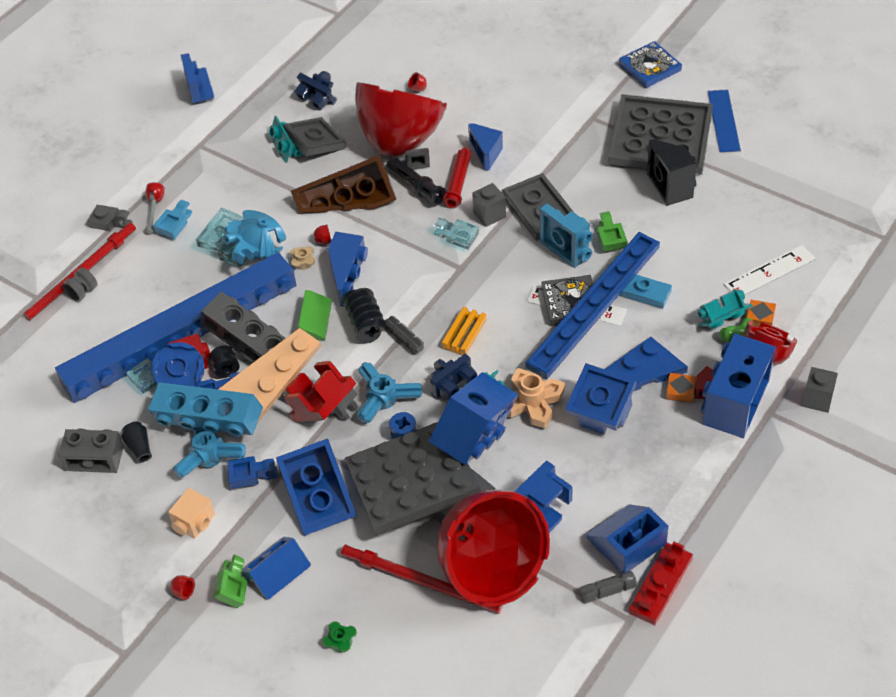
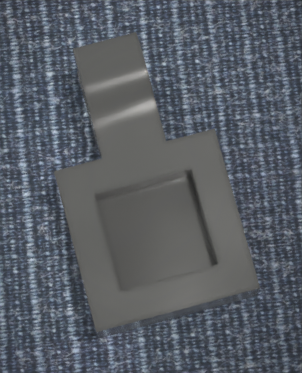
[87,204,132,231]

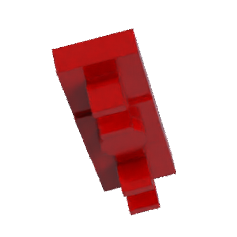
[629,541,693,626]

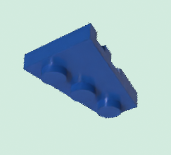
[605,336,688,392]

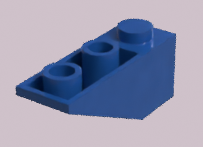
[328,231,368,307]

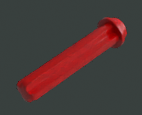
[443,147,472,208]

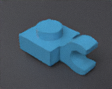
[153,199,192,239]

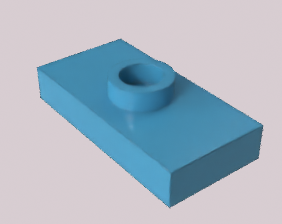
[619,275,672,308]

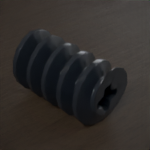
[342,288,386,343]

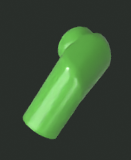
[719,318,755,343]

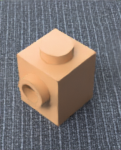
[168,488,215,539]

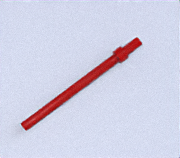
[23,222,136,321]
[341,544,503,614]

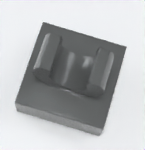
[331,388,358,419]

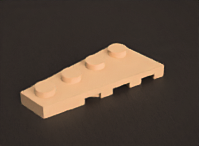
[218,328,321,424]

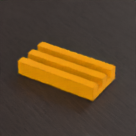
[442,306,487,355]

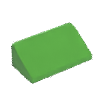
[298,290,332,340]

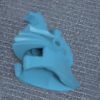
[223,210,287,264]

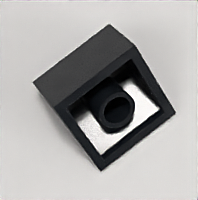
[647,139,698,206]

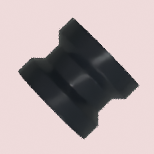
[209,345,240,378]

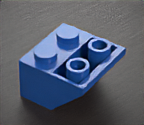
[586,504,669,574]

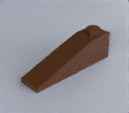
[291,155,397,213]

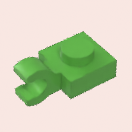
[597,211,628,252]
[213,554,248,608]

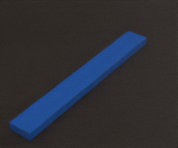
[525,232,660,380]

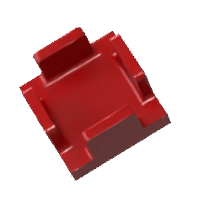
[284,361,357,422]

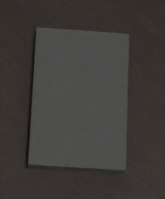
[501,173,574,241]

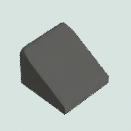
[404,148,430,170]

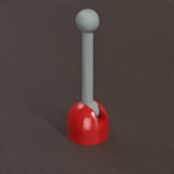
[145,182,165,234]

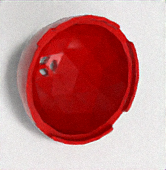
[355,82,447,157]
[436,490,550,607]

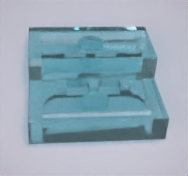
[196,207,247,267]

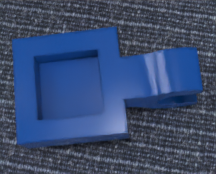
[228,456,278,489]

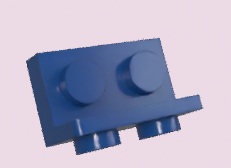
[180,53,214,103]

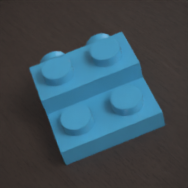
[540,204,593,268]

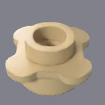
[290,246,315,270]

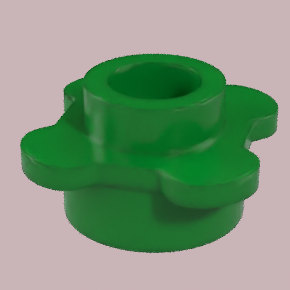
[323,621,357,652]

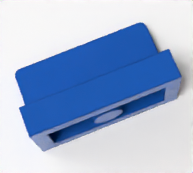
[241,537,311,599]

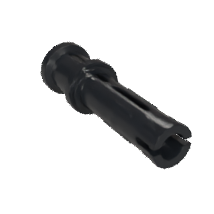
[386,157,446,206]

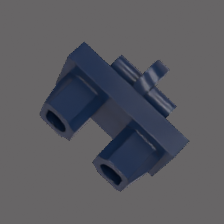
[294,71,337,110]
[430,353,477,401]

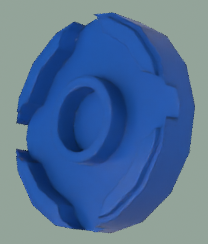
[151,342,204,387]

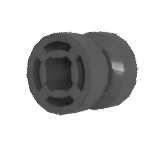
[62,267,98,302]

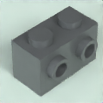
[58,428,124,473]

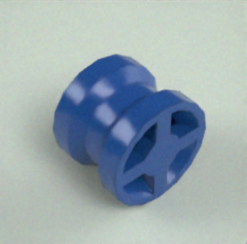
[389,412,417,439]

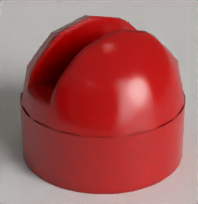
[408,72,427,92]
[313,224,332,245]
[170,575,195,600]

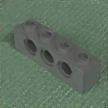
[200,291,286,363]

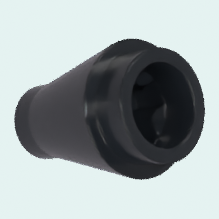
[121,421,152,463]

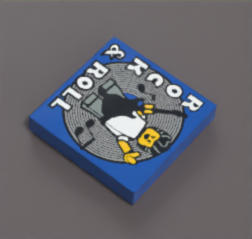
[619,41,682,88]

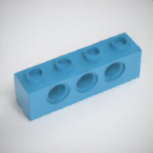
[148,382,263,436]

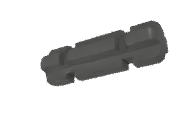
[385,316,424,354]
[580,571,637,603]

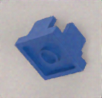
[565,363,636,434]
[514,460,573,533]

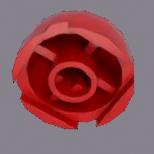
[743,320,797,366]

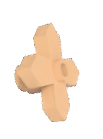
[508,368,565,429]

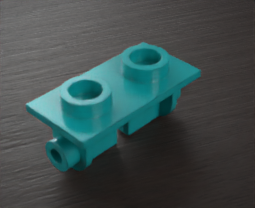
[269,116,303,163]
[697,289,753,329]

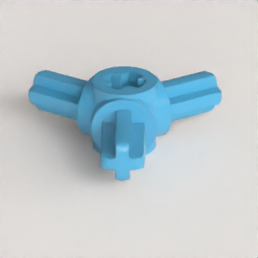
[357,362,422,424]
[173,428,246,478]

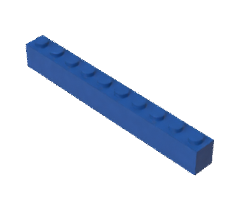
[54,252,297,403]

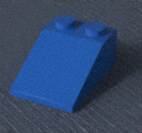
[276,438,357,536]

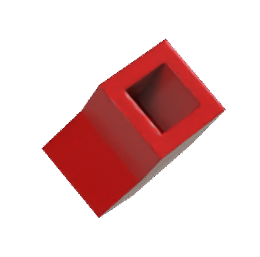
[695,366,714,399]

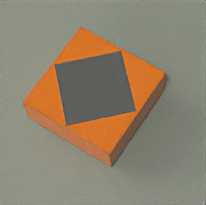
[747,299,776,326]
[666,373,696,403]

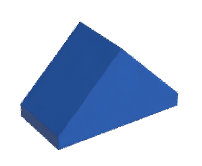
[468,123,503,171]

